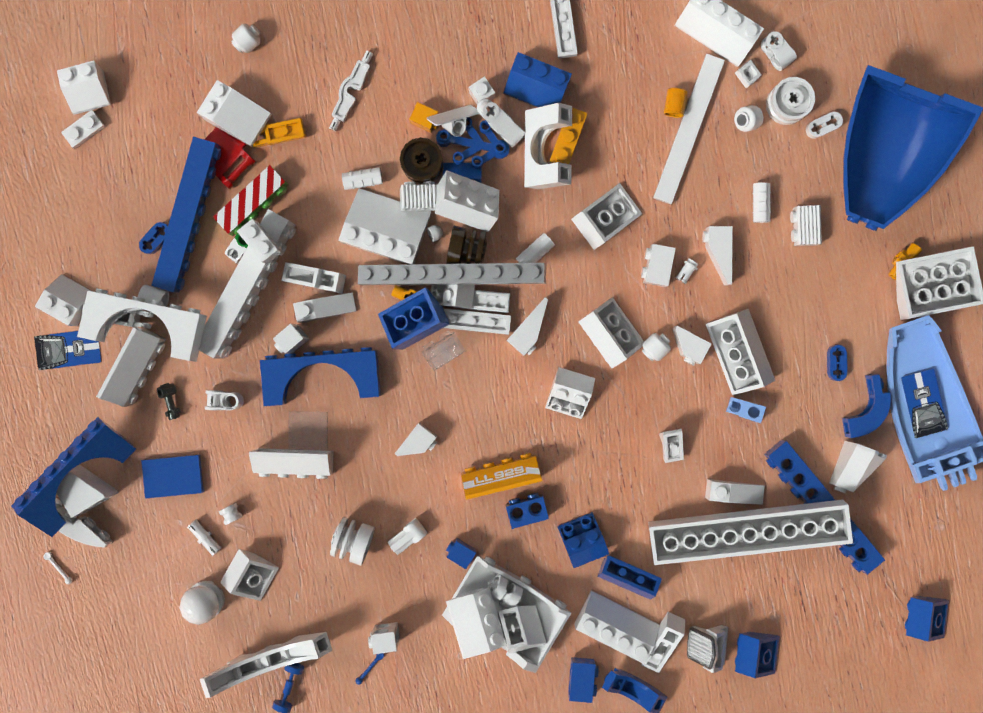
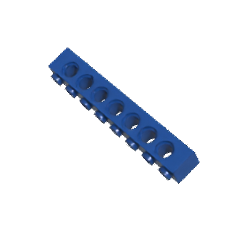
[764,439,885,575]

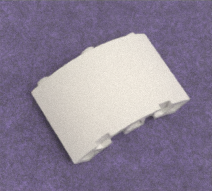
[442,556,571,673]

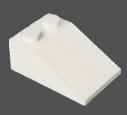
[197,80,272,147]
[571,183,642,250]

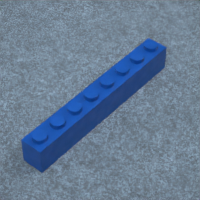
[151,137,221,293]

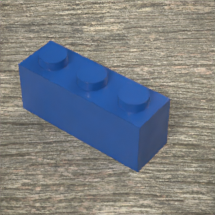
[597,555,662,600]

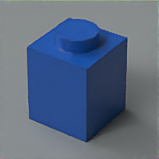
[446,538,476,569]

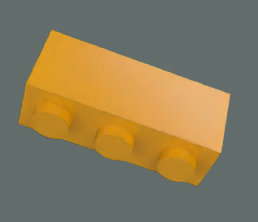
[549,108,587,164]

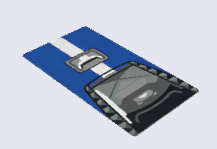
[34,331,101,370]
[901,369,948,438]

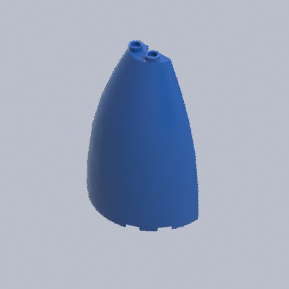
[843,65,983,231]

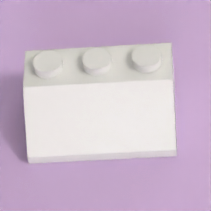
[579,297,644,368]
[446,588,507,659]

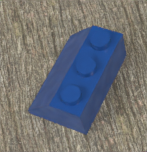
[503,52,572,107]
[378,287,450,350]

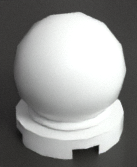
[179,581,225,625]

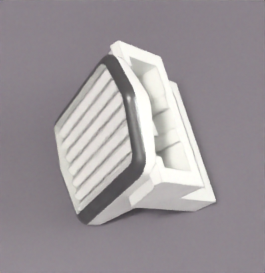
[687,625,728,673]

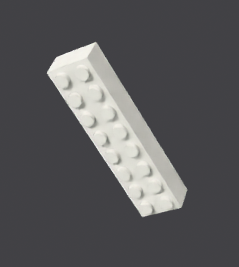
[199,209,296,359]

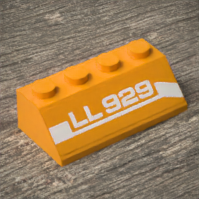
[461,453,542,500]

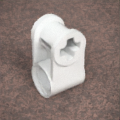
[761,32,797,71]
[205,390,244,410]

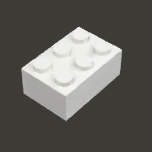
[435,171,500,232]

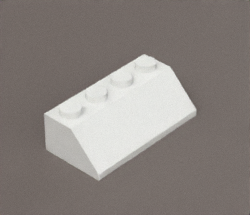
[674,0,764,67]
[706,309,775,395]
[96,327,166,407]
[249,448,334,479]
[574,590,659,664]

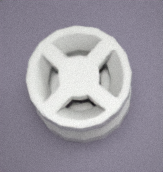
[218,503,243,525]

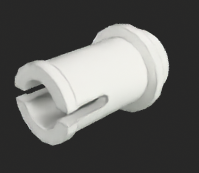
[676,259,698,284]

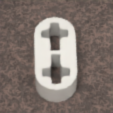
[806,112,843,139]

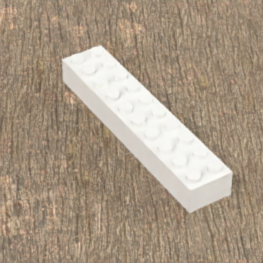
[648,500,853,565]

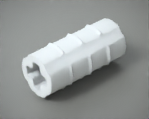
[342,167,383,190]
[752,183,772,223]
[516,233,555,263]

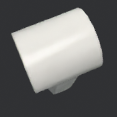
[388,518,428,555]

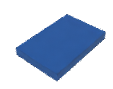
[141,455,204,499]

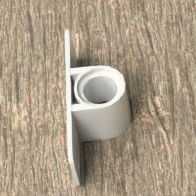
[427,105,479,137]

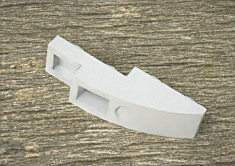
[55,498,113,547]

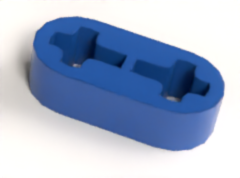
[139,222,168,254]
[827,345,847,381]

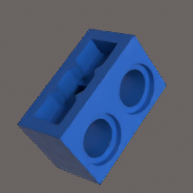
[506,493,549,529]

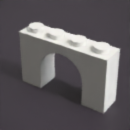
[524,103,572,189]

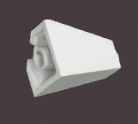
[829,441,887,493]

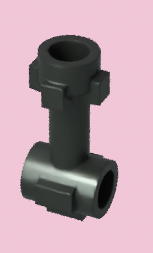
[157,383,181,420]

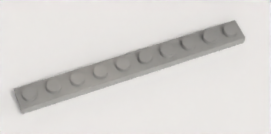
[358,263,546,285]

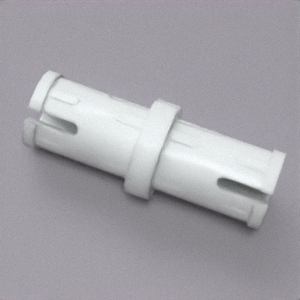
[187,519,222,556]

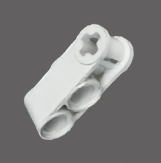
[477,98,525,148]

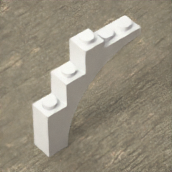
[200,632,332,698]

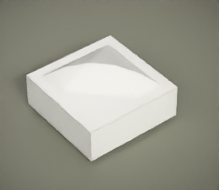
[735,60,762,88]

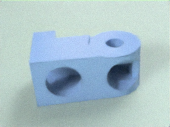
[726,397,766,423]

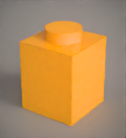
[409,102,439,133]

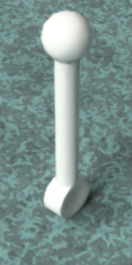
[43,552,73,584]

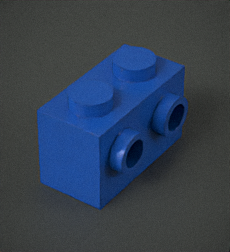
[568,657,599,703]

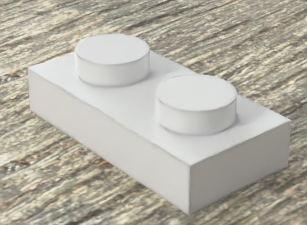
[61,110,106,149]

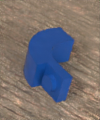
[842,374,891,438]
[602,668,668,713]

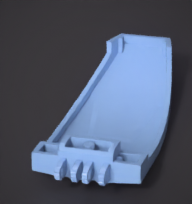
[887,315,983,491]

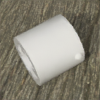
[138,285,169,312]

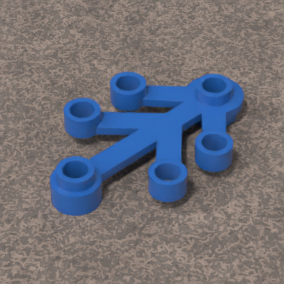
[436,117,510,169]

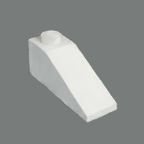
[702,226,733,286]
[293,292,357,323]
[506,297,548,356]
[705,479,765,505]
[641,612,685,673]

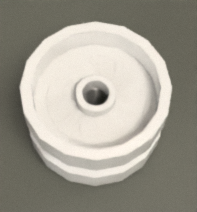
[766,77,815,125]

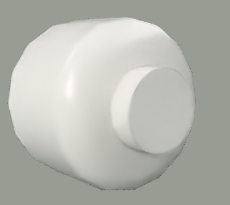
[231,24,260,53]
[734,105,764,132]
[642,333,671,361]

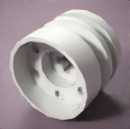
[330,517,375,566]

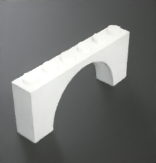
[77,288,207,362]

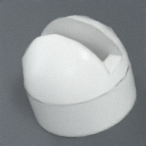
[427,225,443,242]

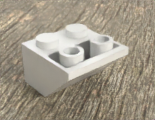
[431,284,475,309]
[545,367,595,419]
[498,605,546,654]

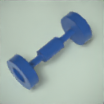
[272,663,304,713]

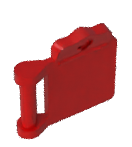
[204,127,256,189]

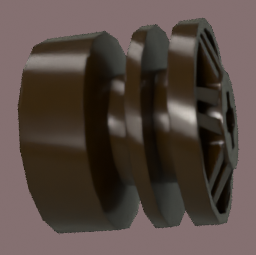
[446,225,487,264]

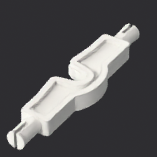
[329,50,373,132]

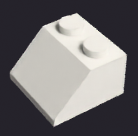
[57,60,111,115]
[35,274,91,326]
[220,549,279,601]

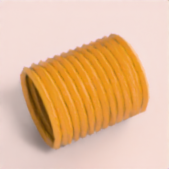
[664,88,688,118]

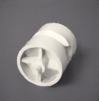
[488,574,523,609]

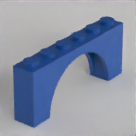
[260,347,381,406]
[11,417,136,537]

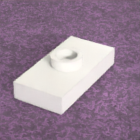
[472,290,510,313]

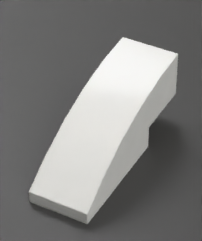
[281,262,346,294]

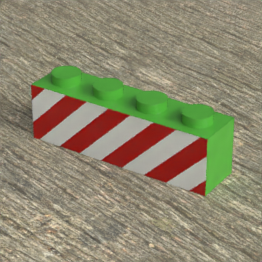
[213,165,289,236]

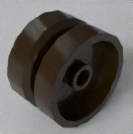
[400,137,443,184]

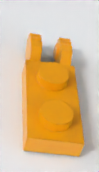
[253,118,306,147]

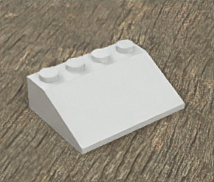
[338,188,431,265]
[896,246,983,320]

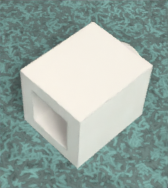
[468,76,495,104]

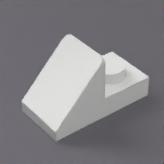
[659,429,684,463]

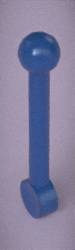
[355,653,384,685]

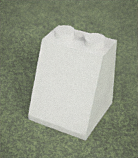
[56,464,118,518]

